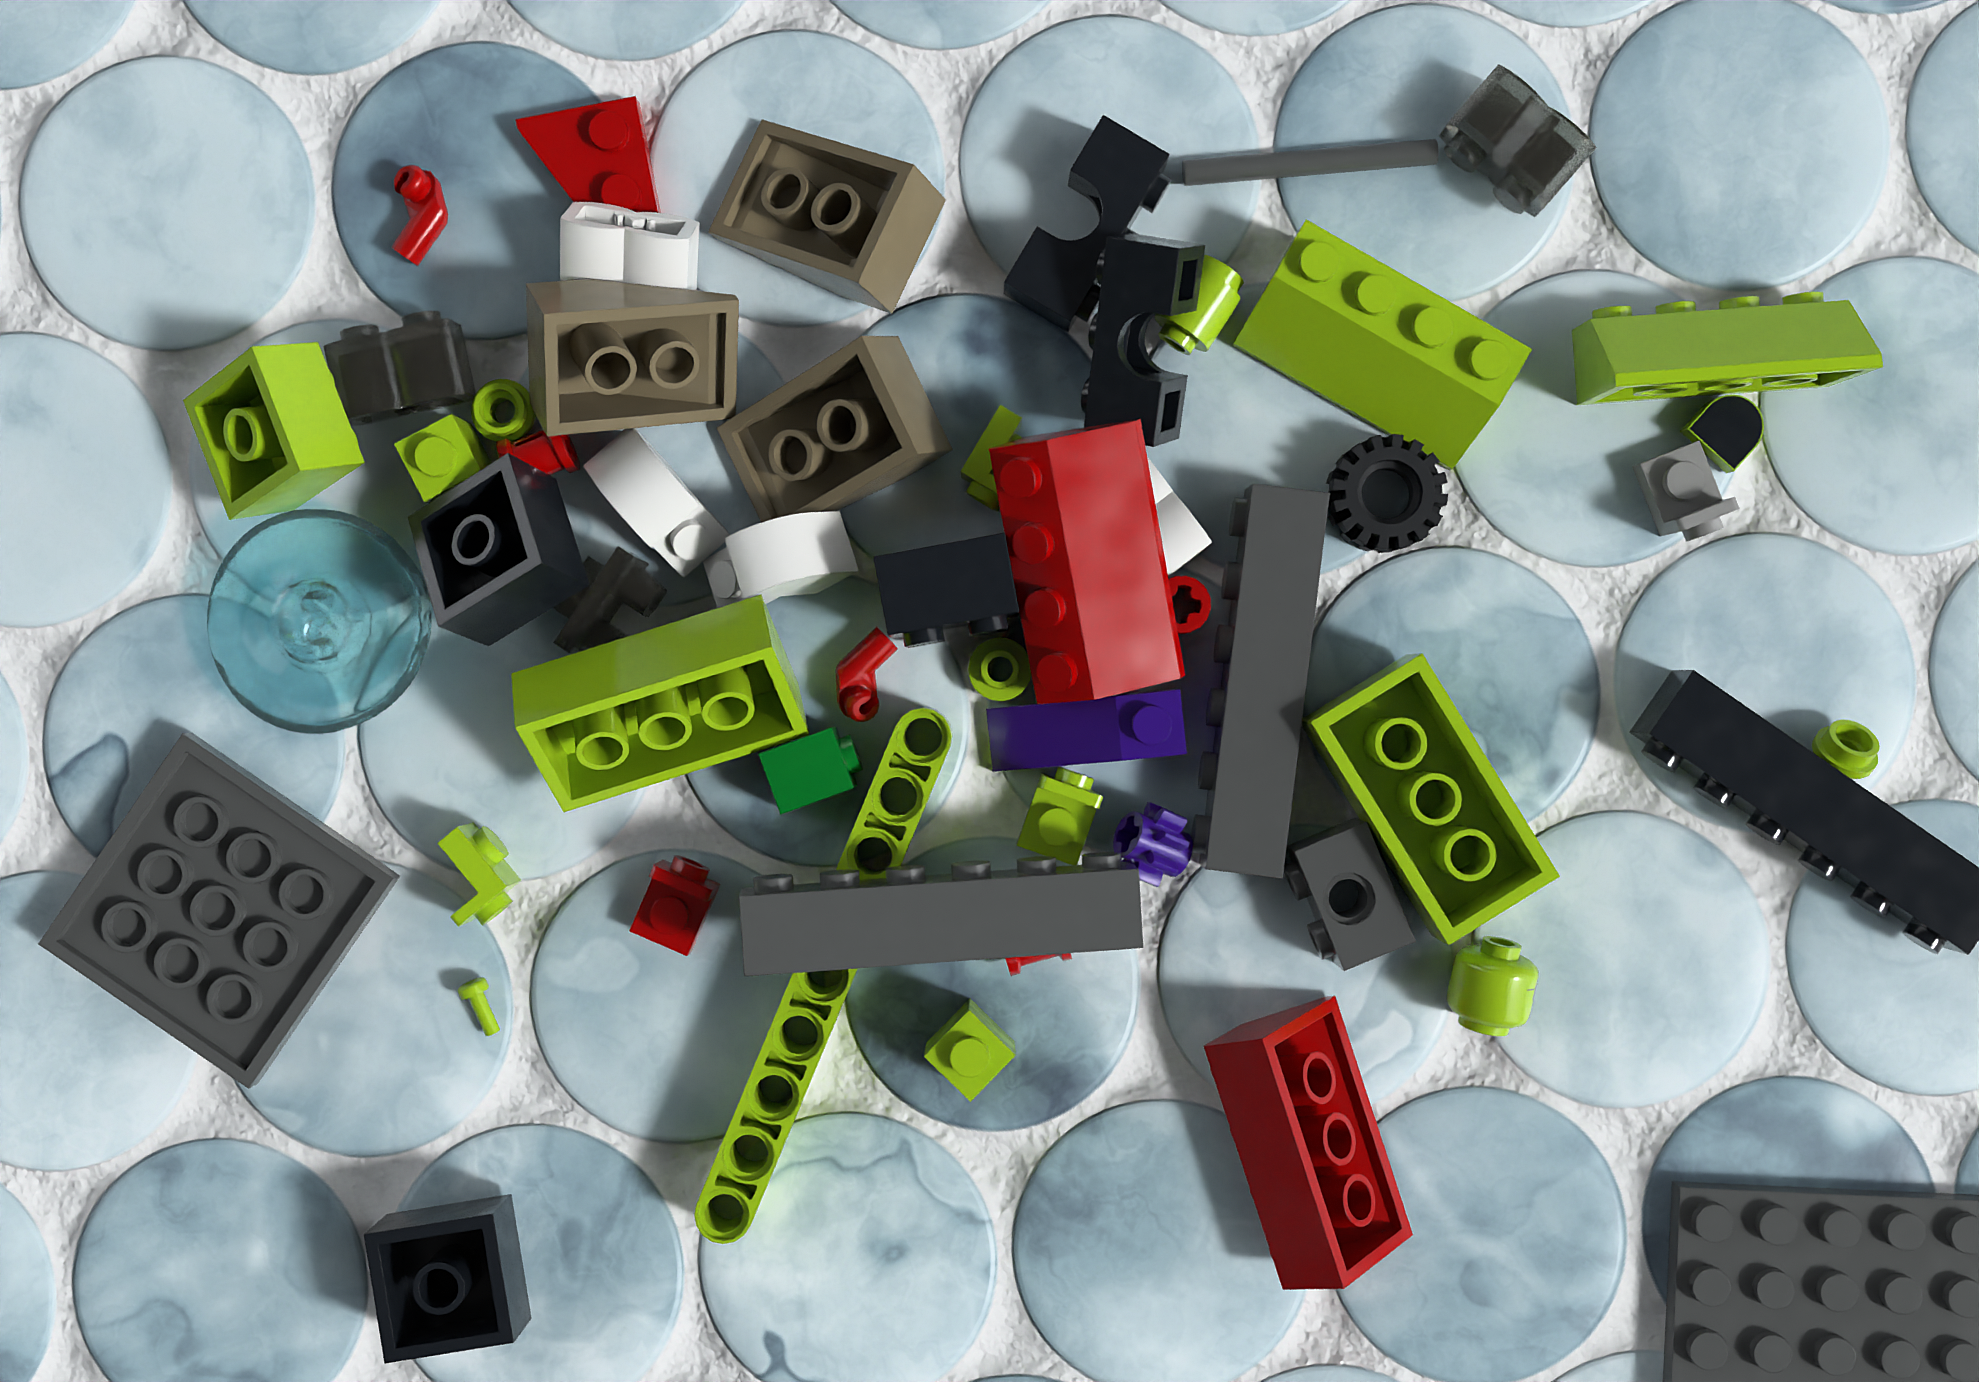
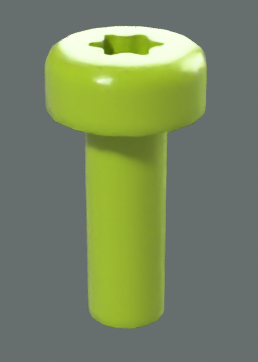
[458,977,500,1036]

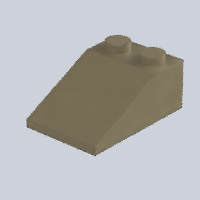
[708,119,946,314]
[526,279,739,436]
[717,336,953,523]

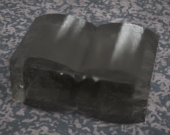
[1439,64,1597,217]
[323,311,476,426]

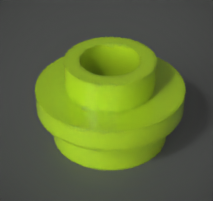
[471,379,536,442]
[968,638,1031,701]
[1812,719,1880,779]

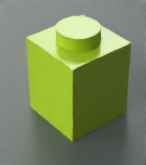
[394,414,492,503]
[924,998,1016,1102]

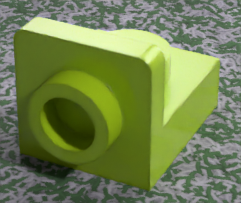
[960,405,1022,512]
[1016,766,1103,865]

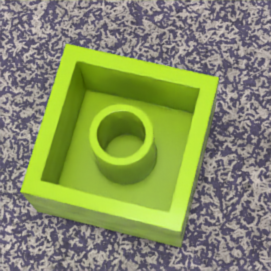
[183,342,365,520]

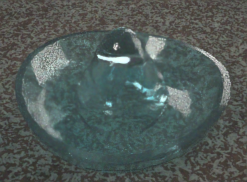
[207,509,432,734]

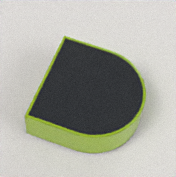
[1680,395,1764,474]

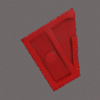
[515,96,661,213]

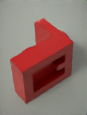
[629,855,721,956]

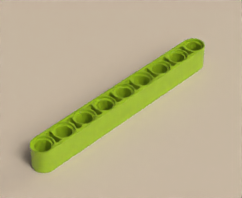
[694,707,953,1244]

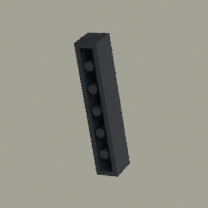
[1629,670,1979,955]

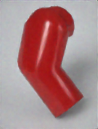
[391,165,448,266]
[835,626,898,722]

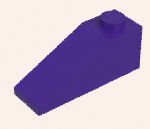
[986,689,1187,772]

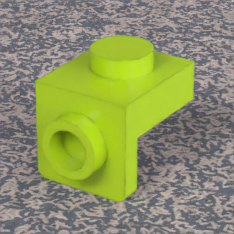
[437,822,521,927]

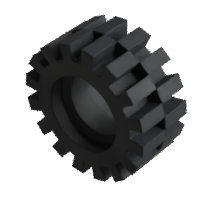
[1326,434,1448,553]

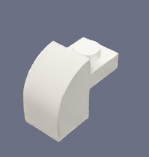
[583,428,730,578]
[703,511,859,608]

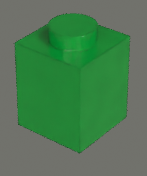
[759,726,863,815]

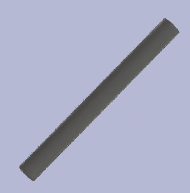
[1182,139,1439,186]

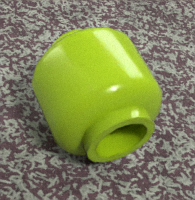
[1446,936,1539,1036]

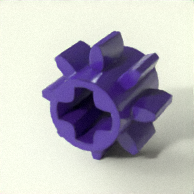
[1113,802,1193,887]

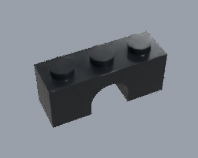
[1004,115,1172,332]
[1081,233,1206,447]

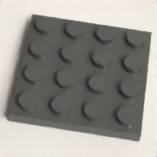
[38,733,400,1089]

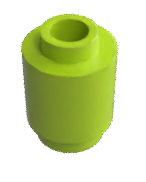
[1154,255,1244,355]

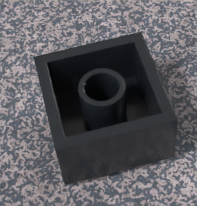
[407,453,590,646]
[873,532,1019,648]
[364,1194,532,1364]

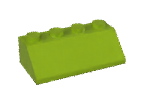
[1232,219,1532,470]
[1572,292,1883,405]

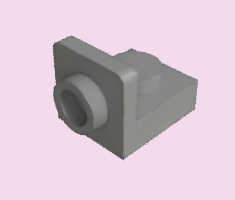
[1632,440,1740,541]

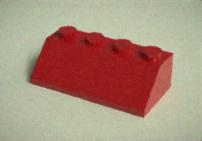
[989,419,1185,704]
[1203,995,1413,1290]

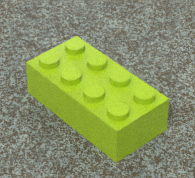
[511,594,809,812]
[1302,653,1560,945]

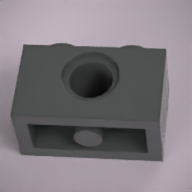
[1284,818,1416,971]

